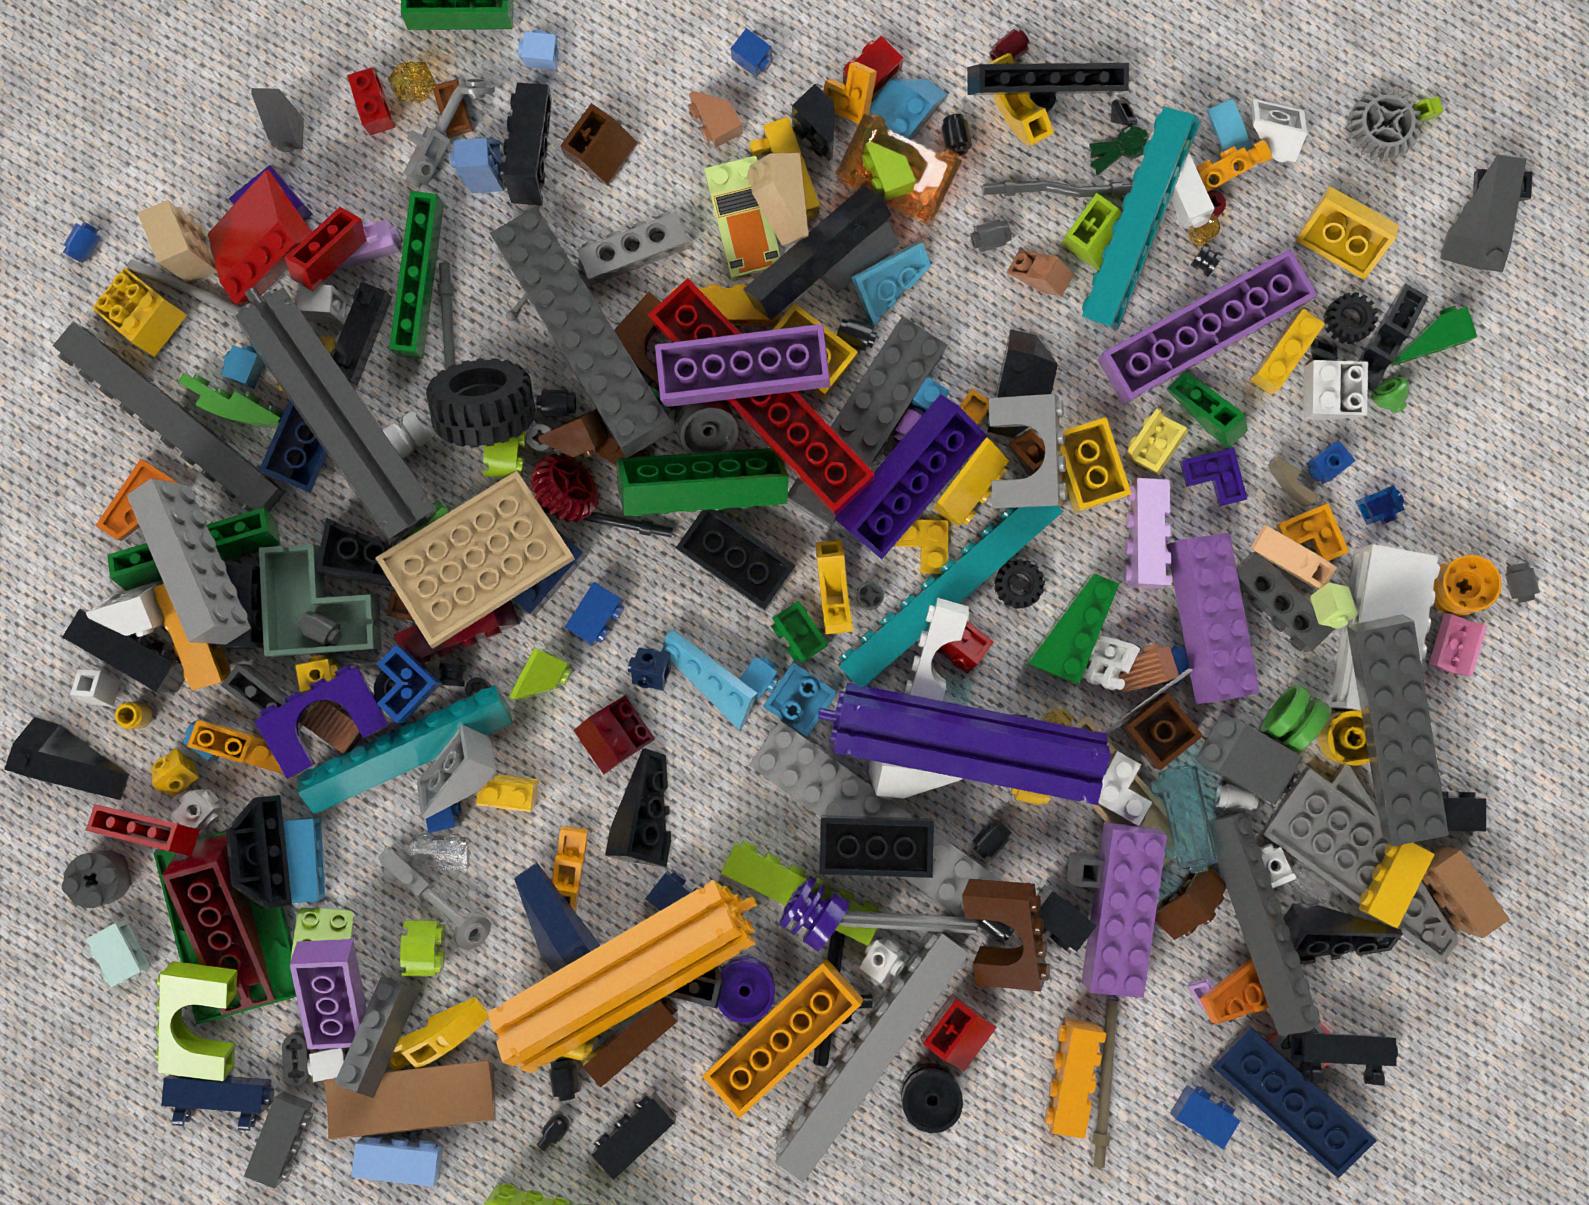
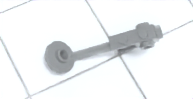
[403,79,495,188]
[378,847,491,949]

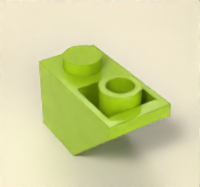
[862,141,916,201]

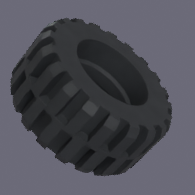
[426,358,536,447]

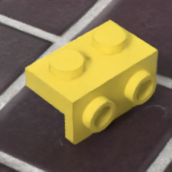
[1128,408,1188,476]

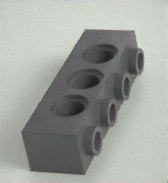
[1236,552,1335,652]

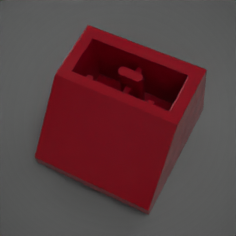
[573,695,655,775]

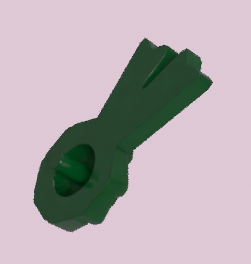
[1089,124,1149,176]

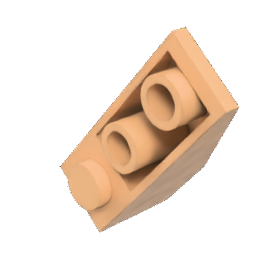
[1250,525,1337,589]

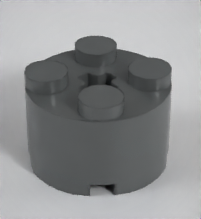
[62,850,131,908]

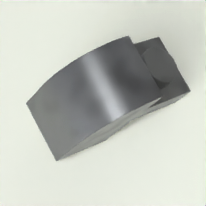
[1066,852,1105,888]

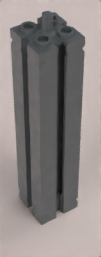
[235,287,436,545]

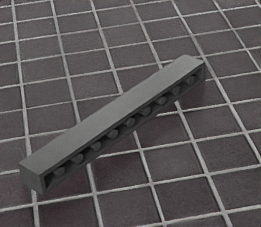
[53,321,286,512]

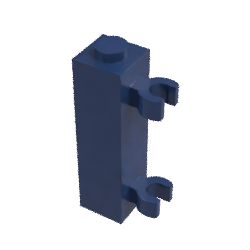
[161,1075,274,1131]

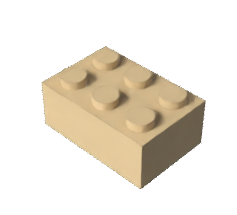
[137,200,217,284]

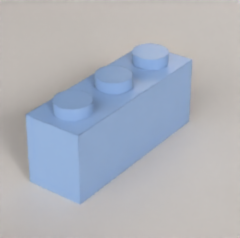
[351,1134,443,1187]

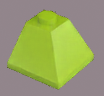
[509,648,572,700]

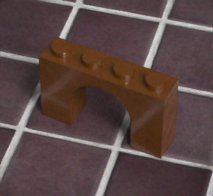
[614,291,677,409]
[962,879,1050,992]

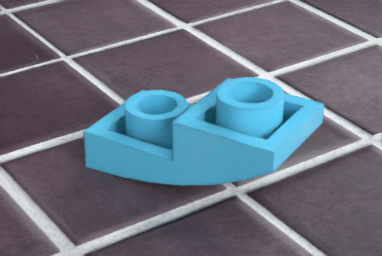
[1207,99,1252,152]

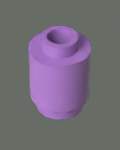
[893,407,925,443]

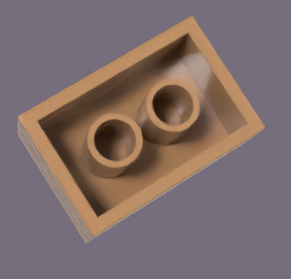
[1422,845,1510,938]

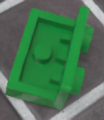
[771,601,829,663]

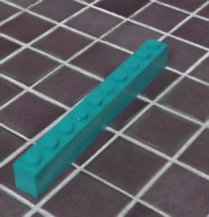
[838,506,1064,687]

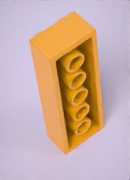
[702,958,864,1118]

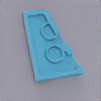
[851,241,931,326]

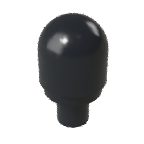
[537,1114,569,1151]

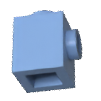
[518,30,560,70]

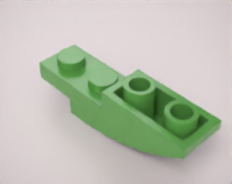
[178,373,283,428]

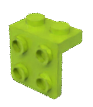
[291,907,354,958]

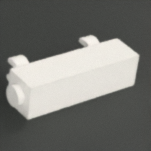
[1148,132,1215,229]

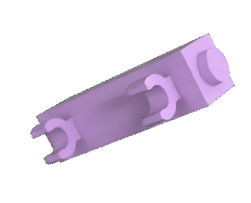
[335,219,402,271]

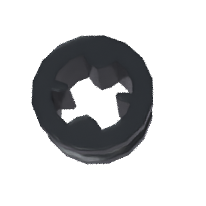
[465,677,491,697]

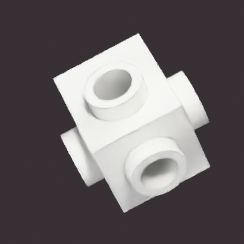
[171,789,223,832]
[859,938,907,984]

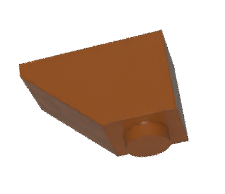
[1008,429,1065,480]

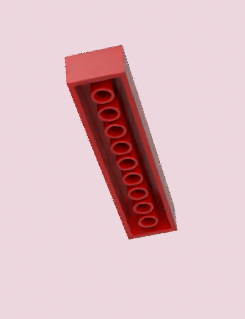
[648,278,876,517]

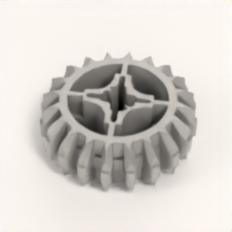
[1346,88,1422,162]

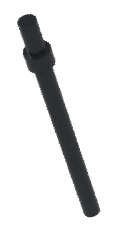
[537,501,674,538]

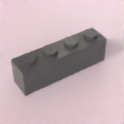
[334,976,419,1098]

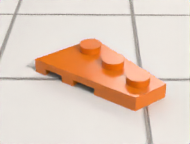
[95,459,181,541]
[1199,958,1269,1023]

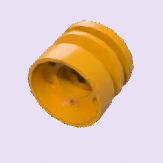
[1433,555,1502,617]

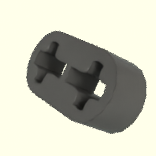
[282,1032,311,1087]

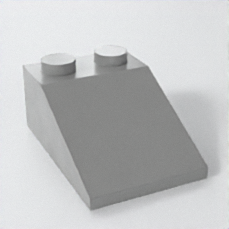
[417,725,496,819]

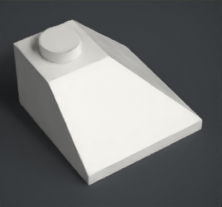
[1251,99,1308,162]

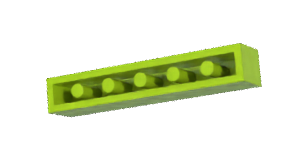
[720,840,881,946]

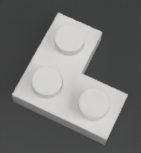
[1098,751,1152,826]

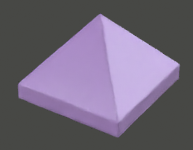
[1187,978,1215,1009]

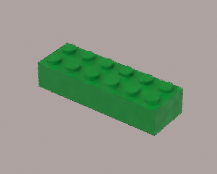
[617,448,789,516]

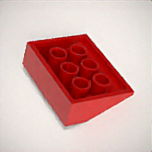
[208,170,312,305]

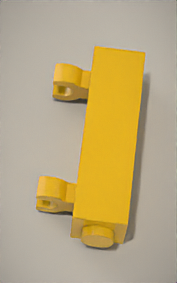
[749,117,820,221]

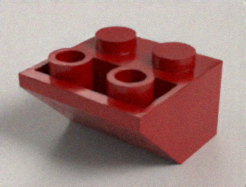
[920,993,997,1072]

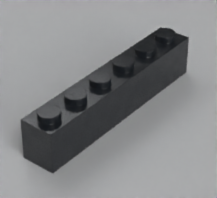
[967,63,1129,95]
[743,185,892,320]

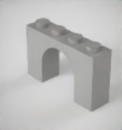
[989,394,1067,509]

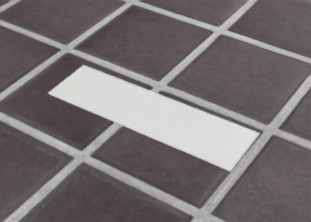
[1103,669,1193,733]

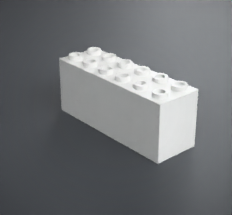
[1329,544,1440,711]

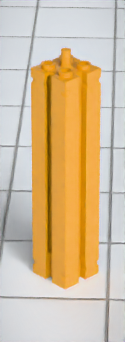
[487,880,757,1074]

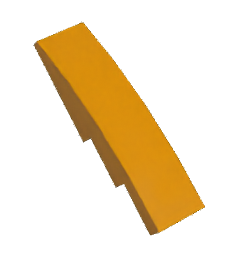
[552,826,589,912]

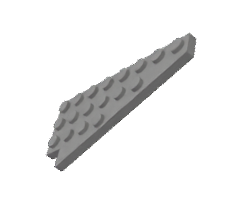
[1260,763,1458,963]

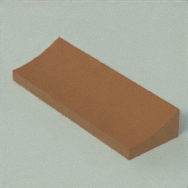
[324,1060,496,1140]

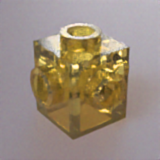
[388,61,437,102]

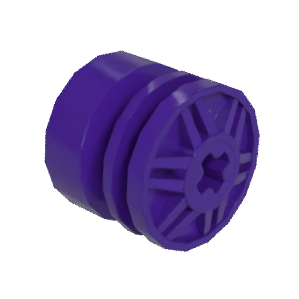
[778,875,850,951]

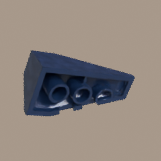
[514,862,601,973]

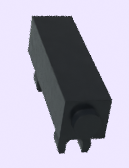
[330,282,392,385]
[1291,1032,1398,1086]

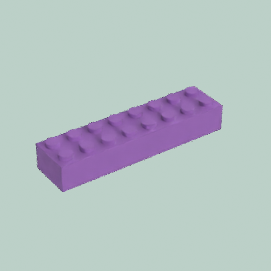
[1097,249,1317,405]

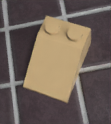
[747,153,809,246]

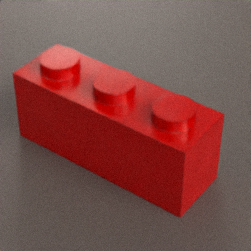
[285,207,366,292]

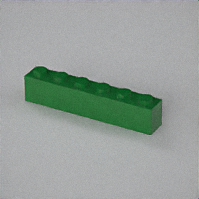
[389,191,444,359]
[107,507,281,591]

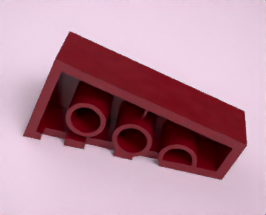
[394,600,520,665]

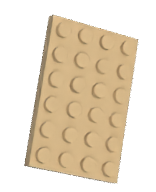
[376,471,575,649]

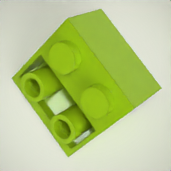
[1060,193,1122,271]

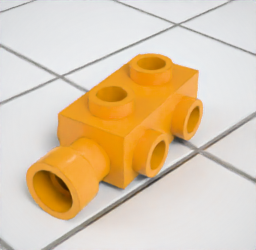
[1196,140,1272,192]

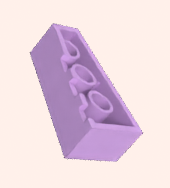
[1124,478,1172,589]

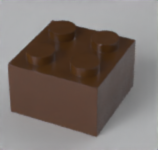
[1120,693,1203,770]

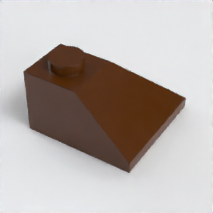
[538,409,607,458]

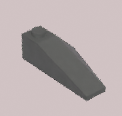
[1440,154,1527,272]

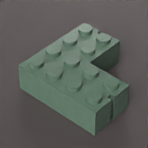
[259,544,382,657]

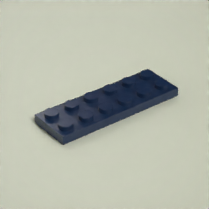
[1211,1025,1377,1179]

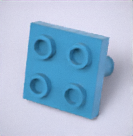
[763,662,838,737]

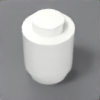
[1215,784,1258,815]

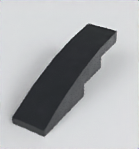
[1358,283,1428,391]

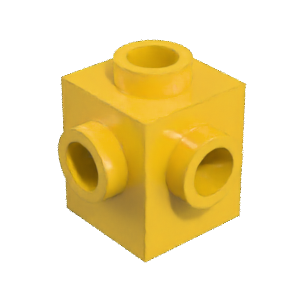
[295,655,341,692]
[150,748,199,798]

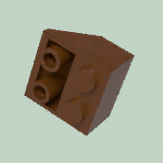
[560,103,638,186]

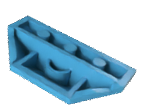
[858,79,947,162]

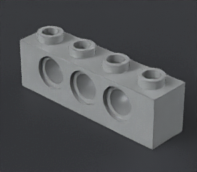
[577,212,690,286]

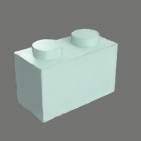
[86,920,151,987]

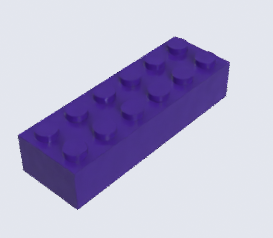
[834,394,987,560]

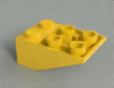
[92,267,187,357]

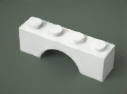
[904,598,969,701]

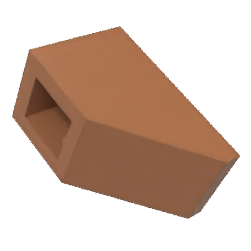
[688,91,743,148]
[1007,250,1074,297]

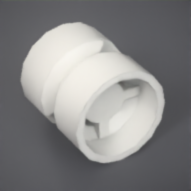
[383,411,432,459]

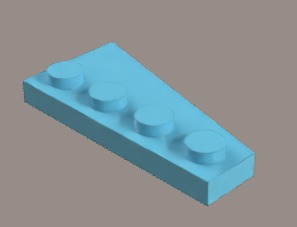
[662,630,757,730]

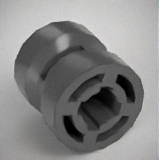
[856,582,884,610]

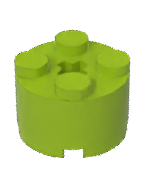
[483,431,527,478]
[400,920,446,976]

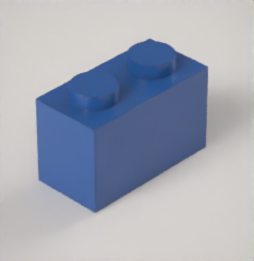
[565,582,624,645]
[1170,1085,1240,1150]

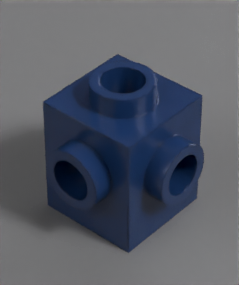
[628,647,671,691]

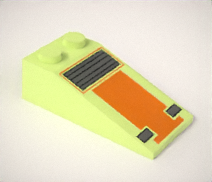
[704,156,780,279]

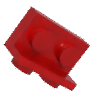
[936,621,994,674]

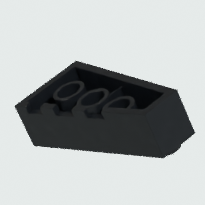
[500,82,552,206]

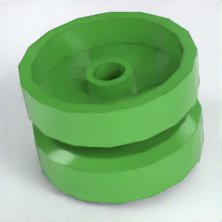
[1260,684,1331,753]

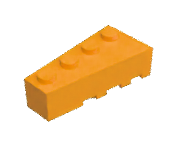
[1045,1017,1107,1139]

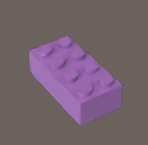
[290,939,367,1049]

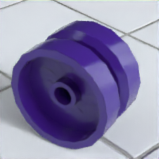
[718,956,775,1023]

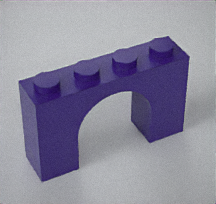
[254,665,390,779]

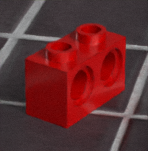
[347,67,395,136]

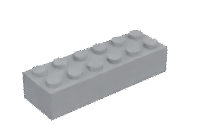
[127,478,251,644]

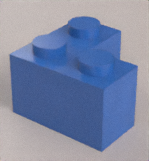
[376,644,442,723]

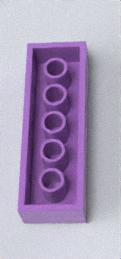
[655,324,830,407]
[1166,533,1260,704]
[1081,822,1167,998]

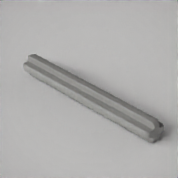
[840,911,978,934]

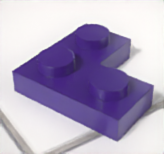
[1180,448,1247,507]

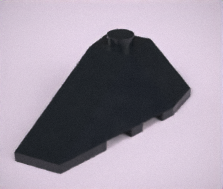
[4,717,129,800]
[605,748,671,867]
[1283,903,1403,964]

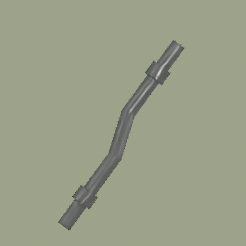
[982,180,1134,198]

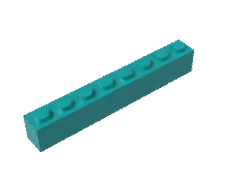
[1082,106,1201,330]
[297,685,513,814]

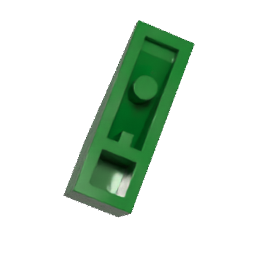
[1391,306,1478,366]
[1167,371,1248,449]

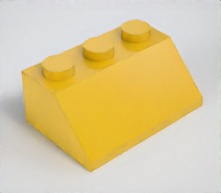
[1295,186,1399,280]
[933,437,1009,528]

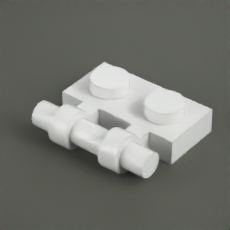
[1082,635,1140,690]

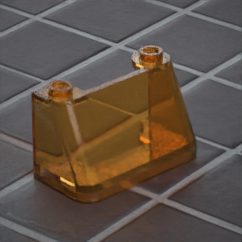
[835,113,962,227]

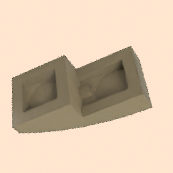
[1268,457,1318,507]

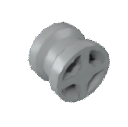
[527,424,554,454]

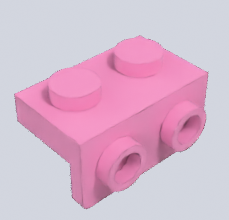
[1429,613,1487,676]

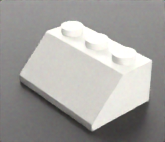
[86,580,165,637]

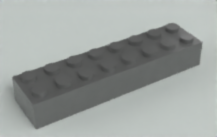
[787,316,948,528]
[1347,614,1449,847]

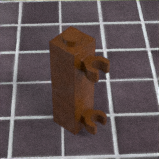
[583,997,678,1087]

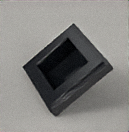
[1111,99,1138,125]
[1311,338,1338,361]

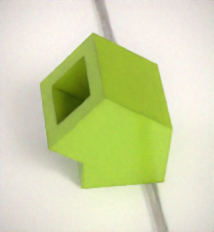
[1413,96,1444,122]

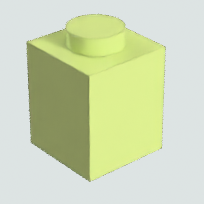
[1310,583,1358,628]

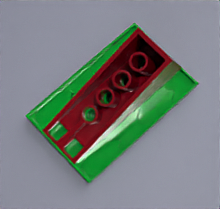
[154,830,296,1025]

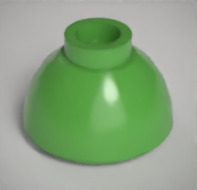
[1371,377,1409,413]

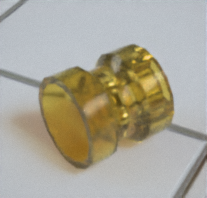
[1188,214,1220,246]

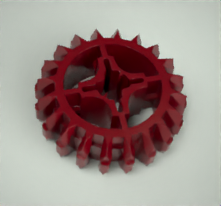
[529,453,601,523]

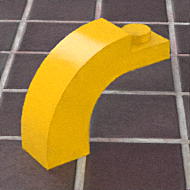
[988,53,1054,146]
[815,539,853,634]

